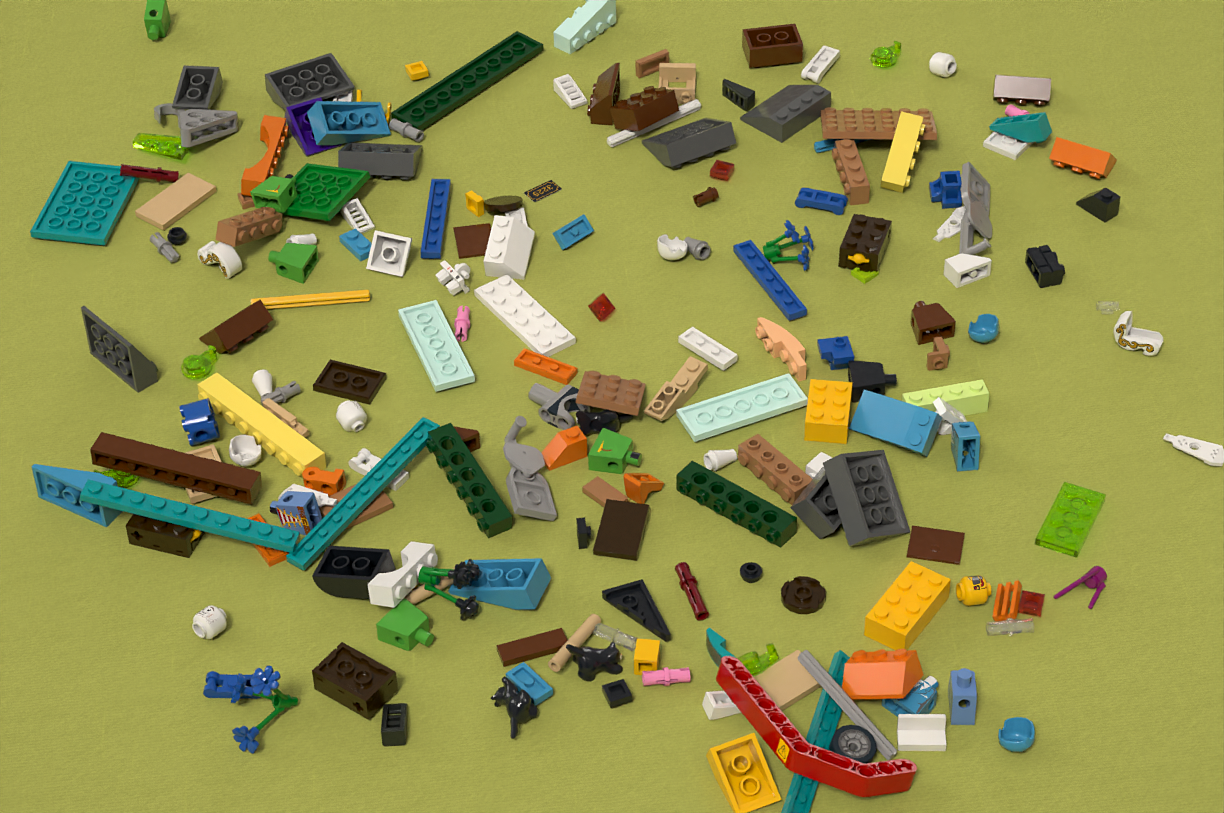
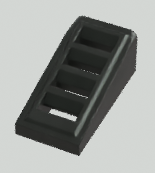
[722,79,755,112]
[381,703,407,746]

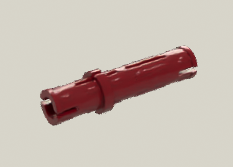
[120,164,179,182]
[675,562,709,621]

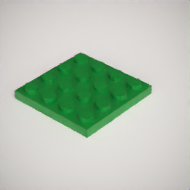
[279,163,370,221]

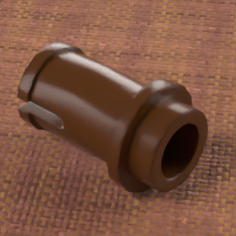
[693,187,719,207]

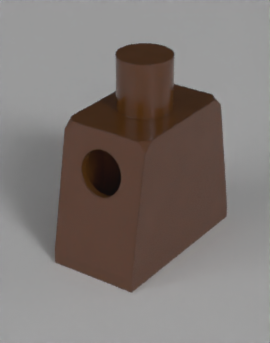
[911,301,956,345]

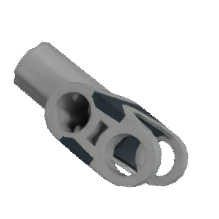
[528,383,594,430]

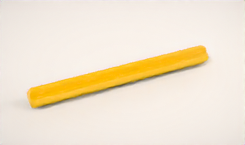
[251,290,370,309]

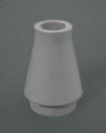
[684,237,711,260]

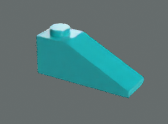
[989,112,1052,143]

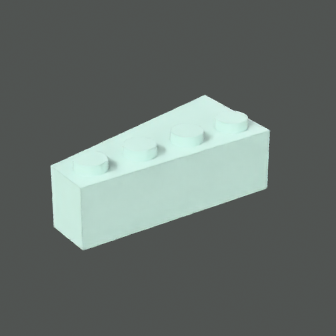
[553,0,616,54]

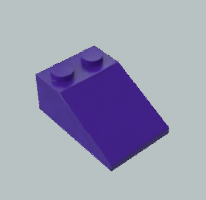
[284,97,341,157]

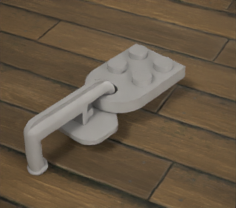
[959,162,992,255]
[503,416,557,521]

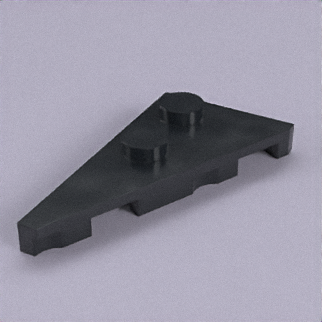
[602,579,671,642]

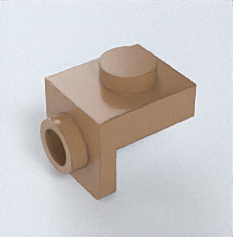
[926,337,950,371]

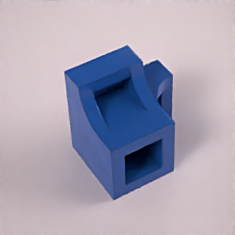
[929,171,962,209]
[817,336,854,370]

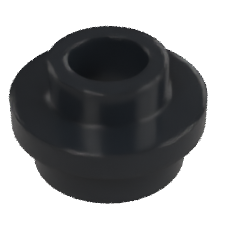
[167,227,187,245]
[740,562,762,583]

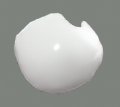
[657,234,688,260]
[229,435,262,467]

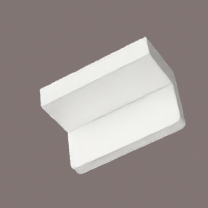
[897,714,946,751]

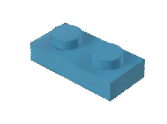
[552,214,594,250]
[339,228,372,261]
[506,662,553,706]

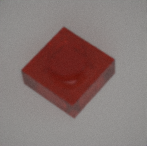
[710,160,734,181]
[588,293,616,322]
[1018,590,1045,617]

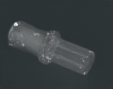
[593,623,637,652]

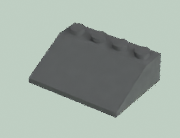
[265,53,355,110]
[740,85,831,143]
[641,118,736,168]
[338,142,422,179]
[81,306,158,393]
[823,450,911,546]

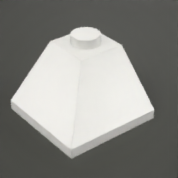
[366,230,412,277]

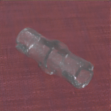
[986,618,1034,636]

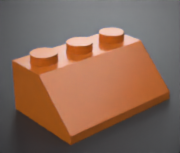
[1049,137,1117,179]
[842,649,924,700]

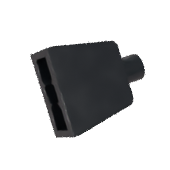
[848,360,897,403]

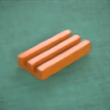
[992,580,1022,622]

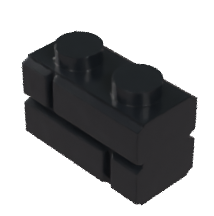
[1025,245,1065,288]

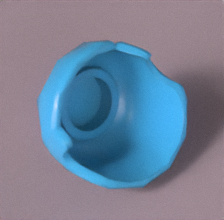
[968,314,1000,343]
[998,717,1035,752]

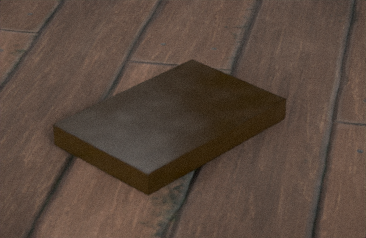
[313,359,387,405]
[593,499,650,561]

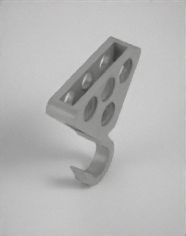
[154,103,238,147]

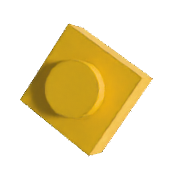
[405,61,429,81]
[465,190,484,217]

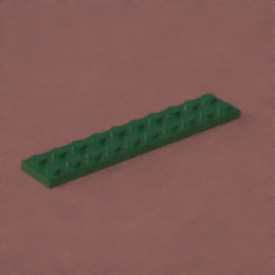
[391,31,544,130]

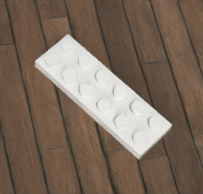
[474,275,576,357]

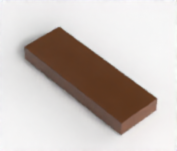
[496,628,568,667]

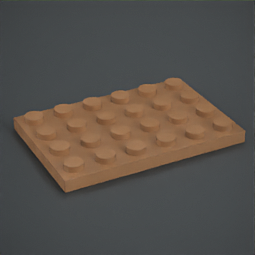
[820,107,937,140]

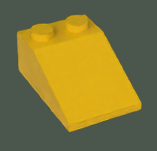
[706,733,782,813]

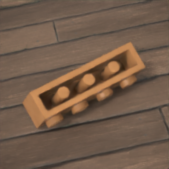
[832,139,870,205]
[215,207,282,247]
[738,434,812,505]

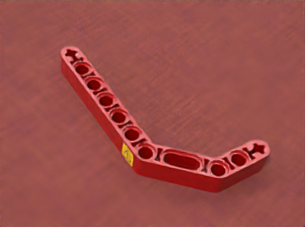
[716,656,917,797]

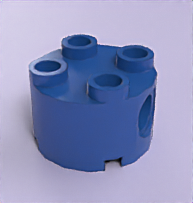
[179,398,220,446]

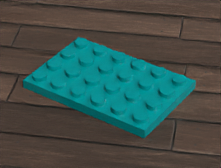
[30,161,139,245]

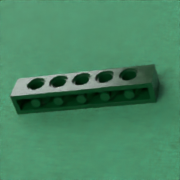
[426,423,512,538]
[676,460,797,548]

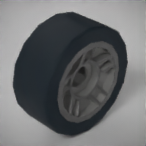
[829,725,876,764]

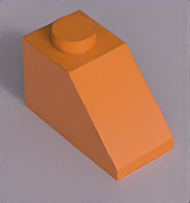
[541,426,587,471]

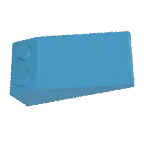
[307,101,391,145]
[849,390,943,457]
[31,464,123,527]
[448,558,551,610]

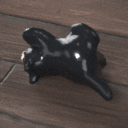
[576,409,633,435]
[566,642,623,682]
[491,676,538,739]

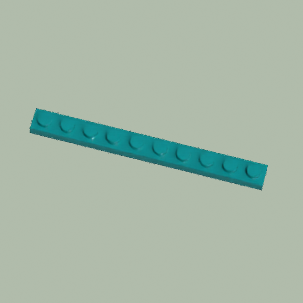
[286,417,440,571]
[80,479,300,553]
[781,650,850,813]

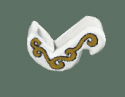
[197,241,242,279]
[1113,311,1164,356]

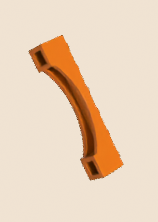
[241,115,289,196]

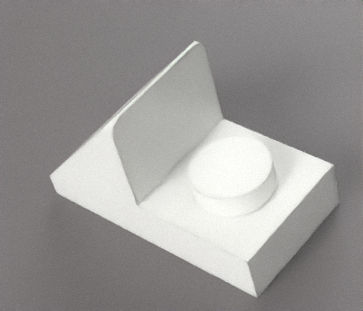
[933,397,967,435]

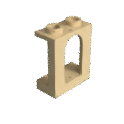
[658,63,696,104]

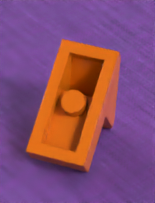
[623,473,664,504]

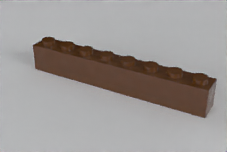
[90,432,262,505]

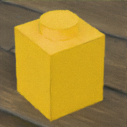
[634,638,660,675]

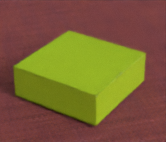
[850,267,879,284]

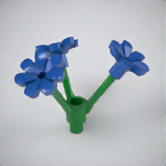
[231,665,298,753]

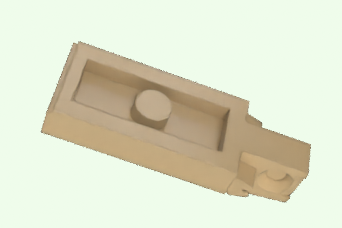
[262,398,309,438]

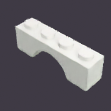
[368,541,438,608]

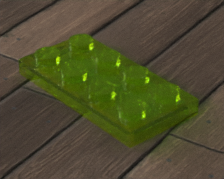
[1035,482,1106,558]

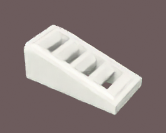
[553,74,587,109]
[340,198,375,234]
[702,691,741,720]

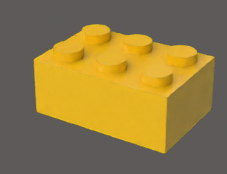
[804,379,852,444]

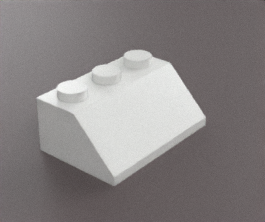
[484,215,535,280]

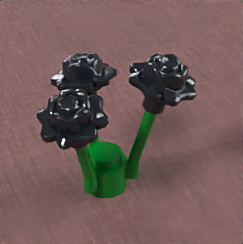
[418,559,480,620]

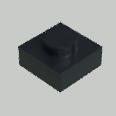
[576,517,591,549]
[602,679,632,708]

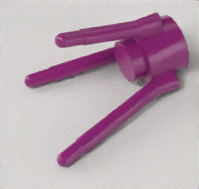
[1054,566,1107,609]

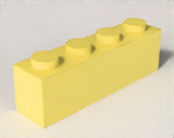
[880,111,925,193]

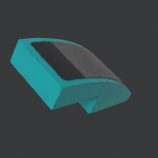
[706,627,736,668]

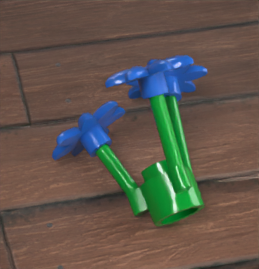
[763,220,814,271]

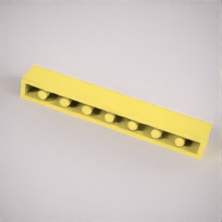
[197,373,326,478]

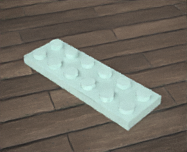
[398,300,475,392]
[676,373,808,442]

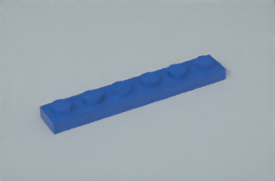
[421,179,451,259]
[733,240,807,321]

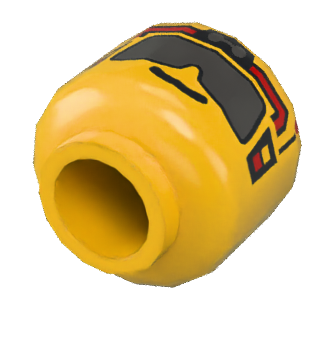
[956,575,991,606]

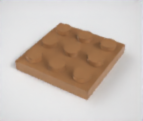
[576,371,646,416]

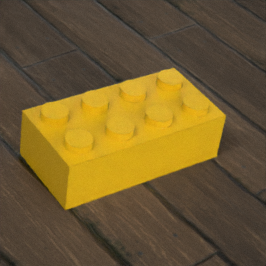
[864,561,951,650]

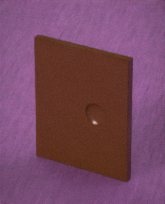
[453,223,491,259]
[907,525,965,565]

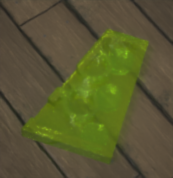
[133,133,191,161]

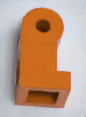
[302,467,346,496]

